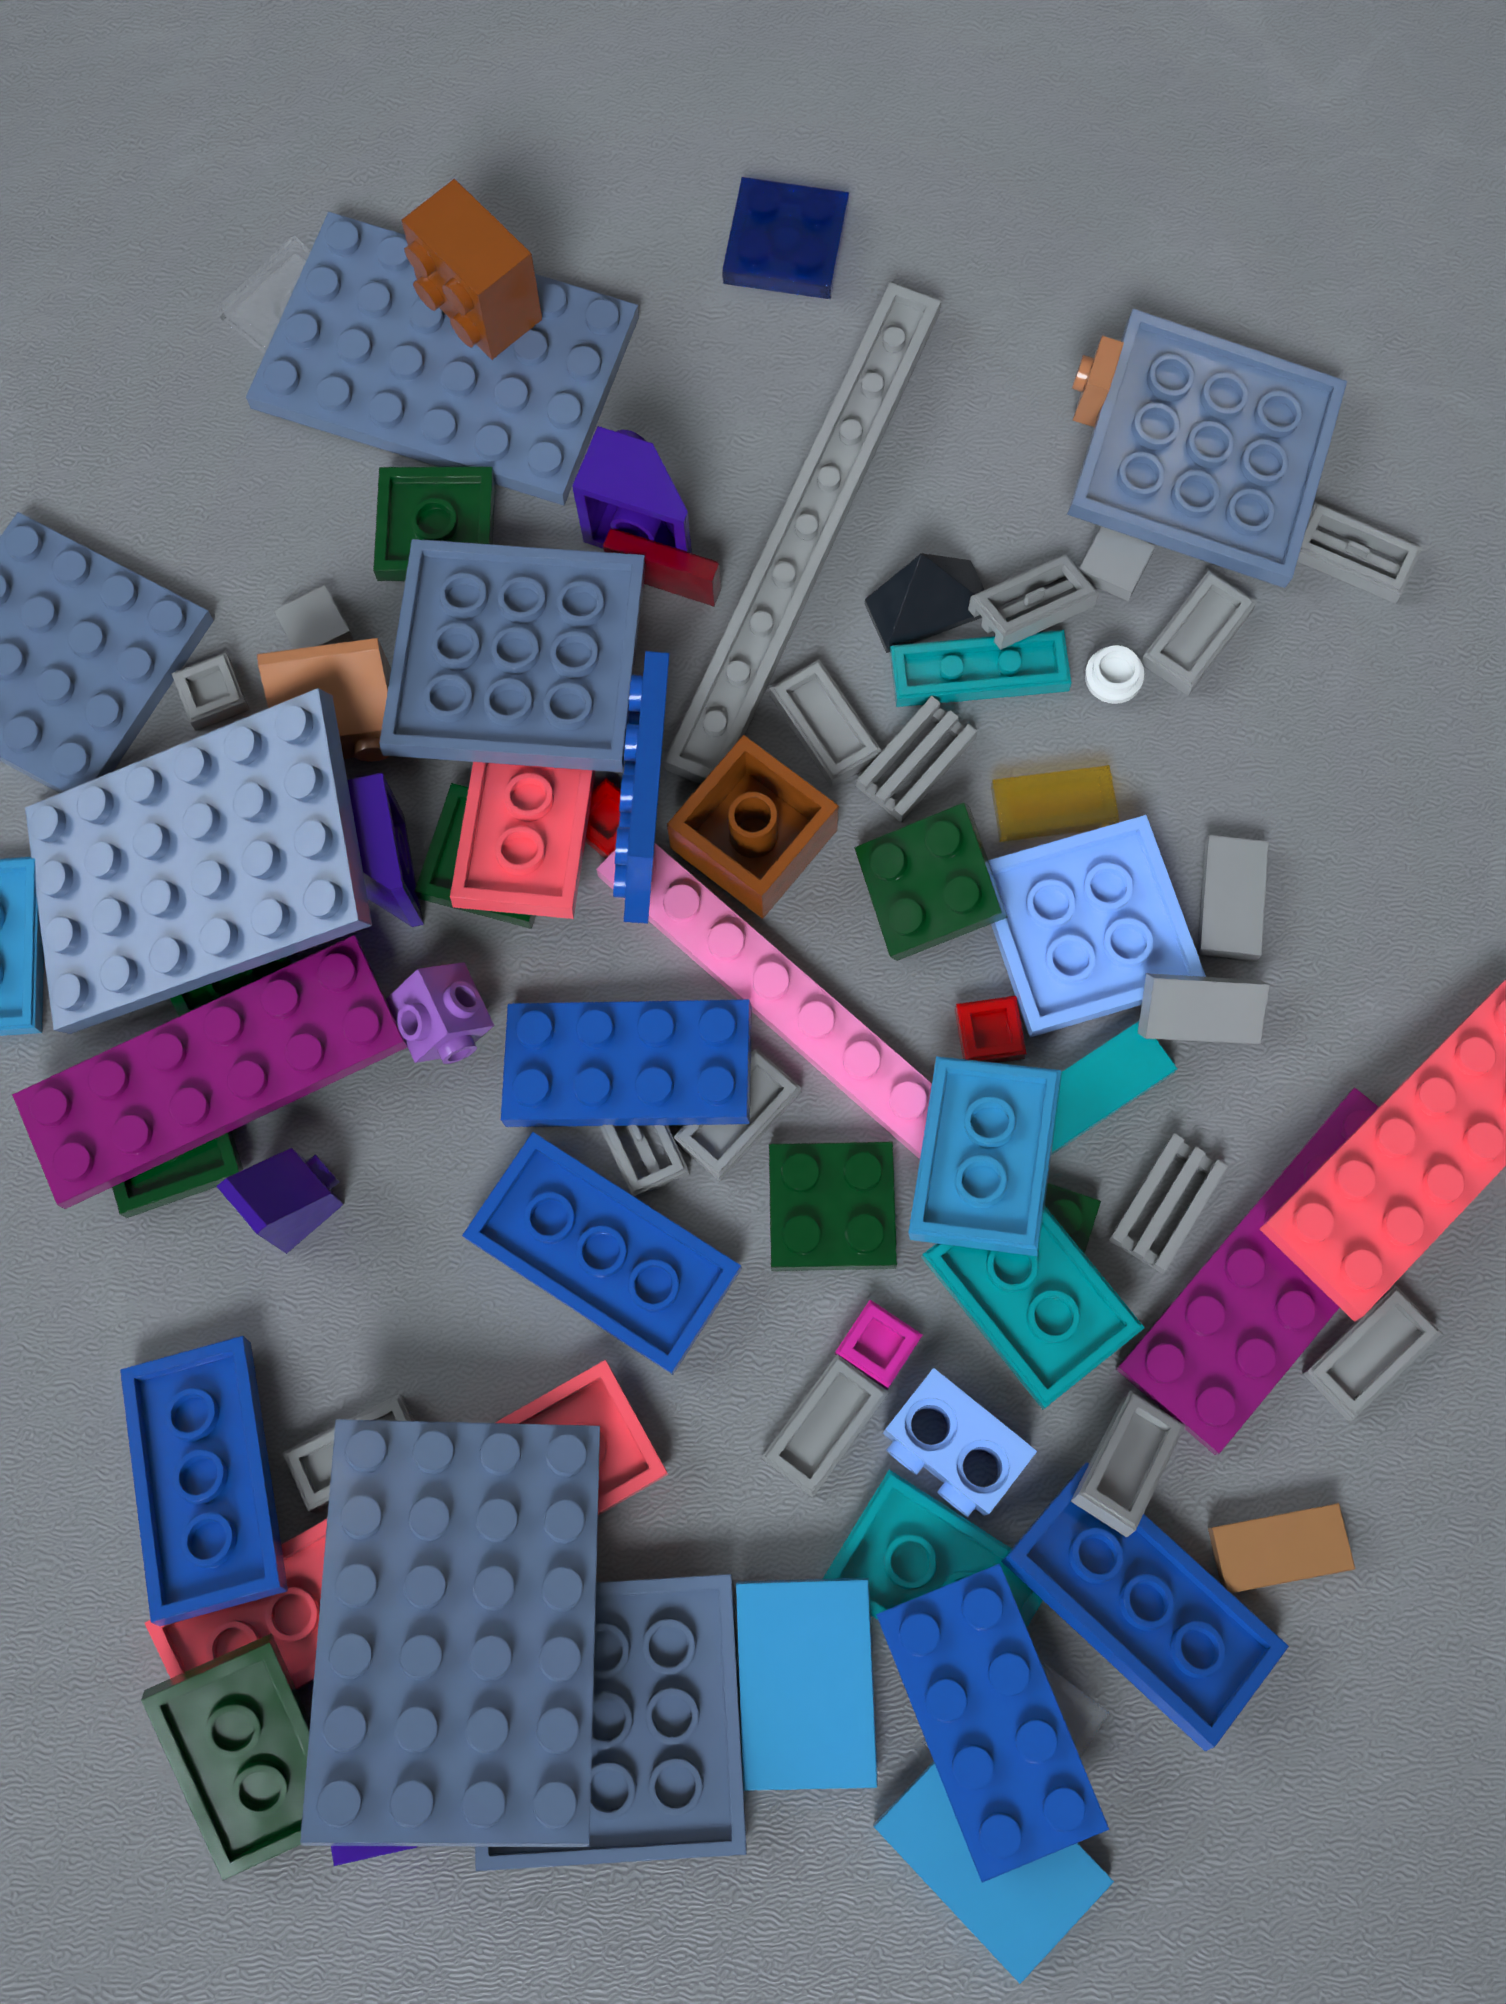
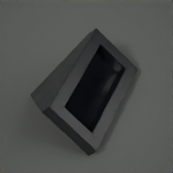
[864,553,984,653]

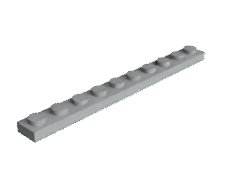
[664,282,941,784]

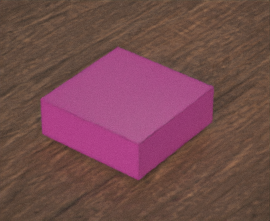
[835,1300,923,1390]

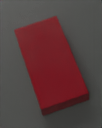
[603,528,721,607]

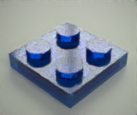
[722,177,849,300]

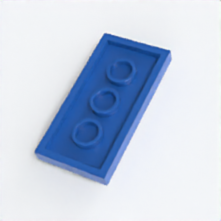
[613,651,670,924]
[501,999,752,1127]
[462,1132,742,1375]
[120,1336,288,1627]
[1001,1462,1289,1751]
[876,1564,1110,1883]

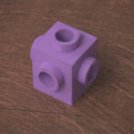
[386,962,494,1064]

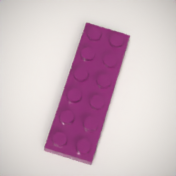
[12,935,408,1209]
[1115,1087,1379,1455]

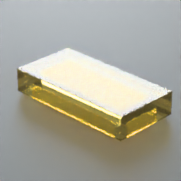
[991,765,1119,842]

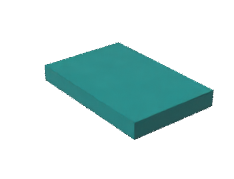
[921,1206,1145,1410]
[822,1470,1043,1628]

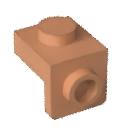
[1072,336,1124,427]

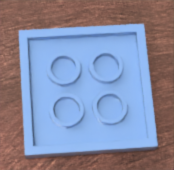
[988,815,1206,1038]

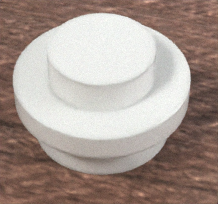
[1085,645,1145,704]

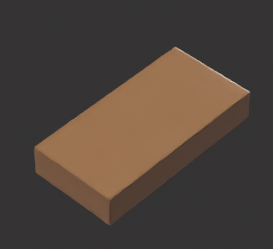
[1208,1503,1355,1593]

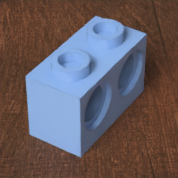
[883,1368,1037,1517]

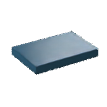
[0,857,44,1036]
[908,1056,1061,1256]
[736,1578,878,1791]
[873,1761,1114,1984]

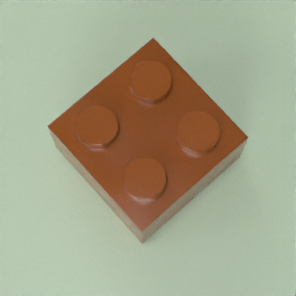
[401,179,542,360]
[667,735,839,919]

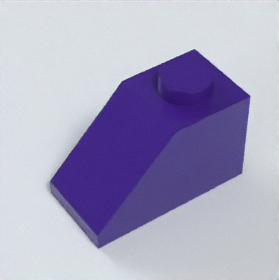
[216,1148,344,1254]

